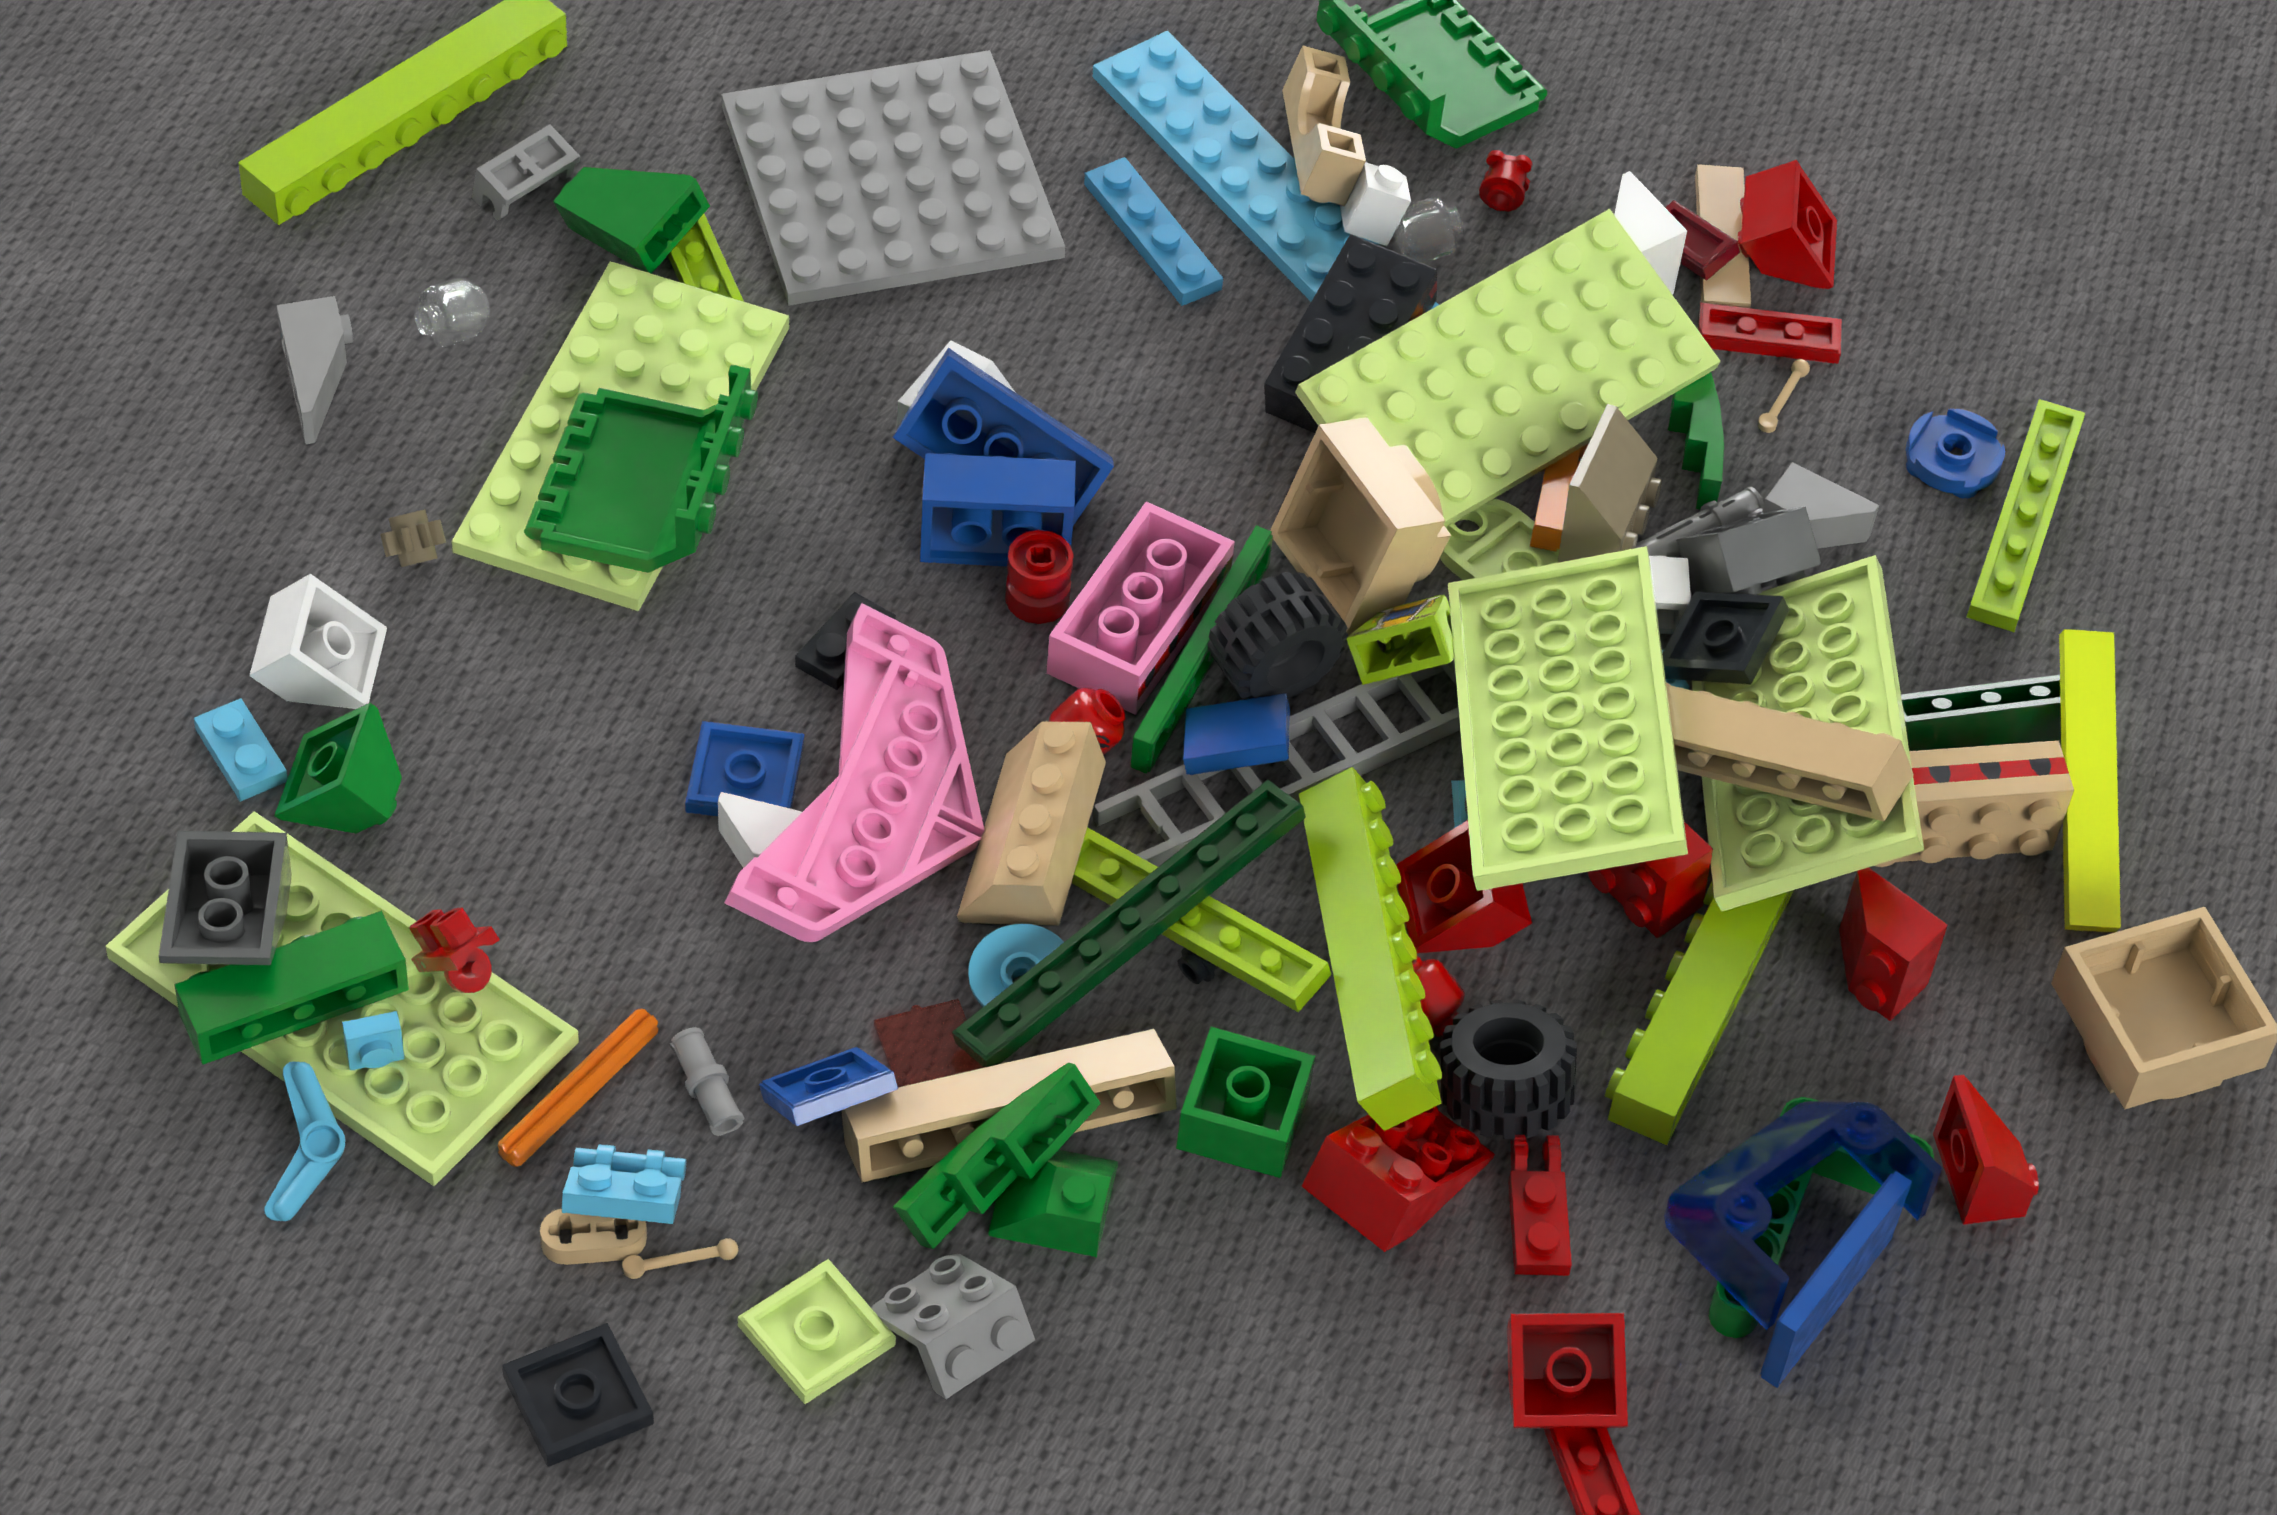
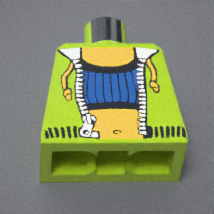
[1347,595,1454,685]

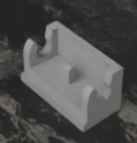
[472,124,580,221]

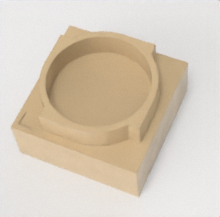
[1270,417,1451,636]
[2051,907,2277,1109]

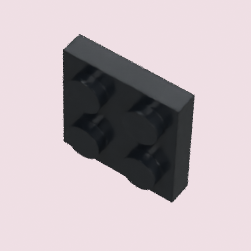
[1662,592,1790,685]
[502,1323,654,1467]

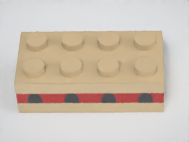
[1874,740,2074,867]

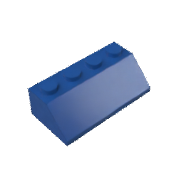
[893,348,1114,526]

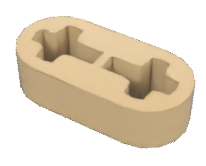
[540,1209,647,1265]

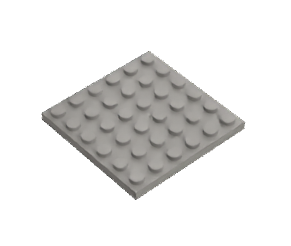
[721,50,1065,306]

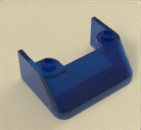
[1664,1101,1942,1330]

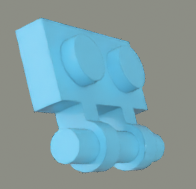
[562,1144,686,1224]

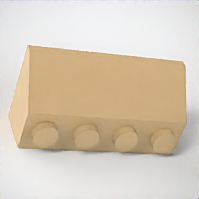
[957,722,1106,926]

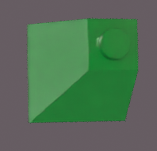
[274,703,402,834]
[988,1150,1118,1257]

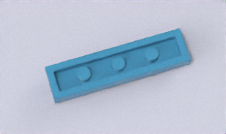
[1084,157,1223,306]

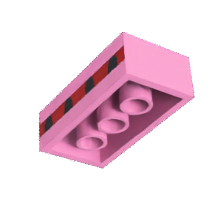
[1046,502,1235,715]

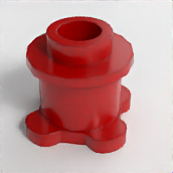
[1479,150,1533,212]

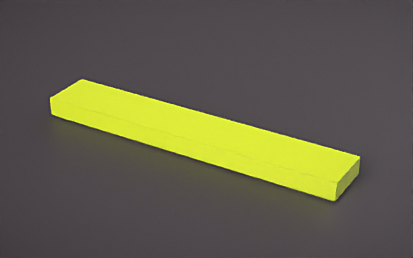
[2059,629,2121,933]

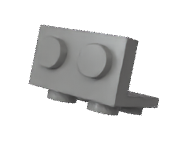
[871,1254,1035,1399]

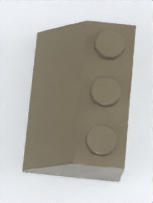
[1557,404,1662,563]

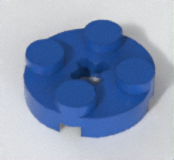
[1905,409,2005,498]

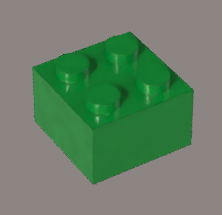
[1176,1027,1315,1178]

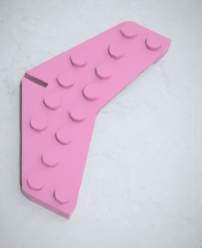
[724,603,985,942]

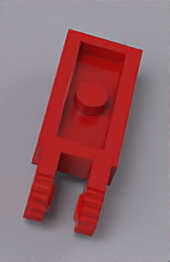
[1508,1135,1572,1276]

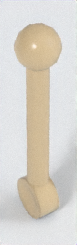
[1758,359,1810,433]
[622,1238,738,1279]

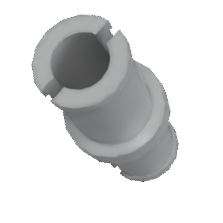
[670,1027,744,1136]

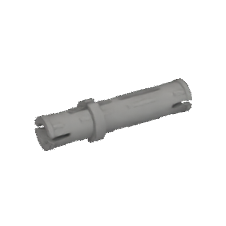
[1636,487,1764,558]

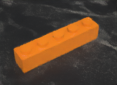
[1530,444,1588,552]

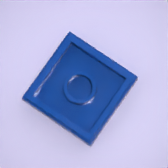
[1183,693,1290,775]
[685,721,805,816]
[759,1047,898,1126]

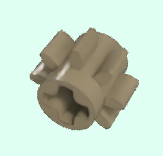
[380,509,446,567]

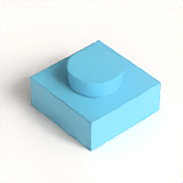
[342,1011,404,1071]

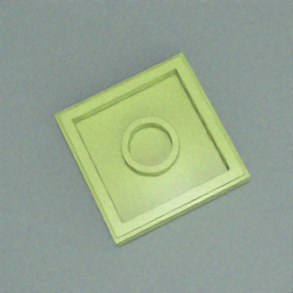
[738,1259,896,1404]

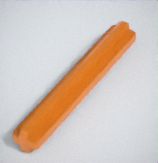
[497,1008,659,1167]

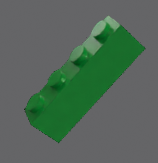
[174,910,409,1065]

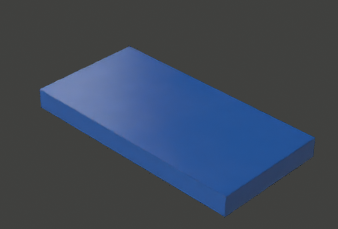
[1760,1171,1912,1388]

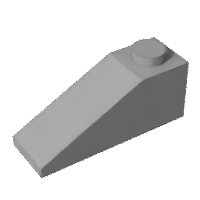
[277,296,353,444]

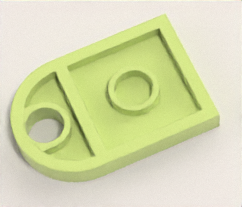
[1440,499,1559,580]

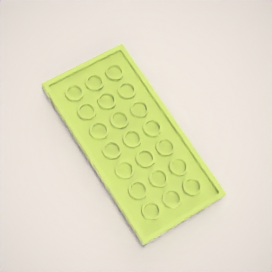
[1295,209,1721,527]
[452,261,789,611]
[1448,546,1688,891]
[1692,555,1924,912]
[106,811,579,1186]

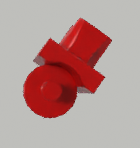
[409,907,500,993]

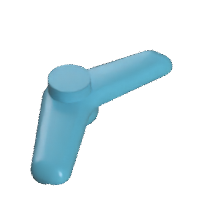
[264,1062,345,1221]

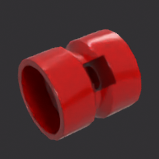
[1005,530,1073,624]

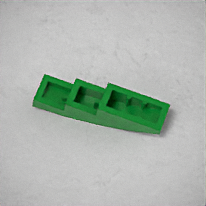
[1668,372,1724,510]
[893,1062,1101,1249]

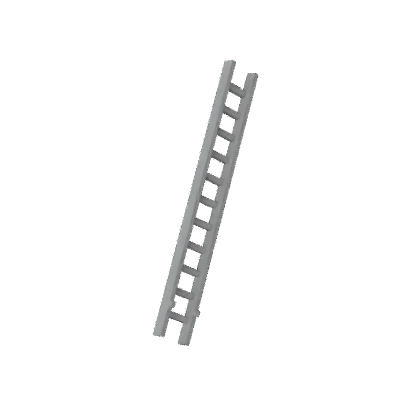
[1093,658,1460,867]

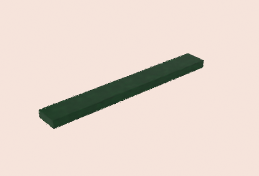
[952,780,1306,1068]

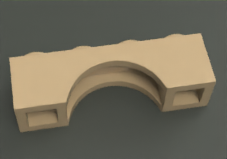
[1282,46,1366,206]

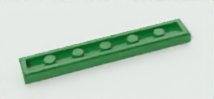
[1130,525,1273,774]

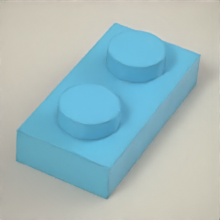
[194,698,288,802]

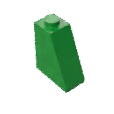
[553,167,710,274]

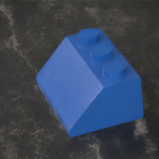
[920,453,1076,566]

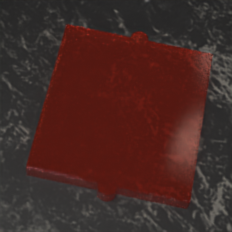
[874,999,984,1087]

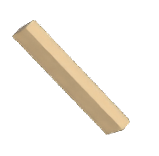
[1695,164,1751,308]

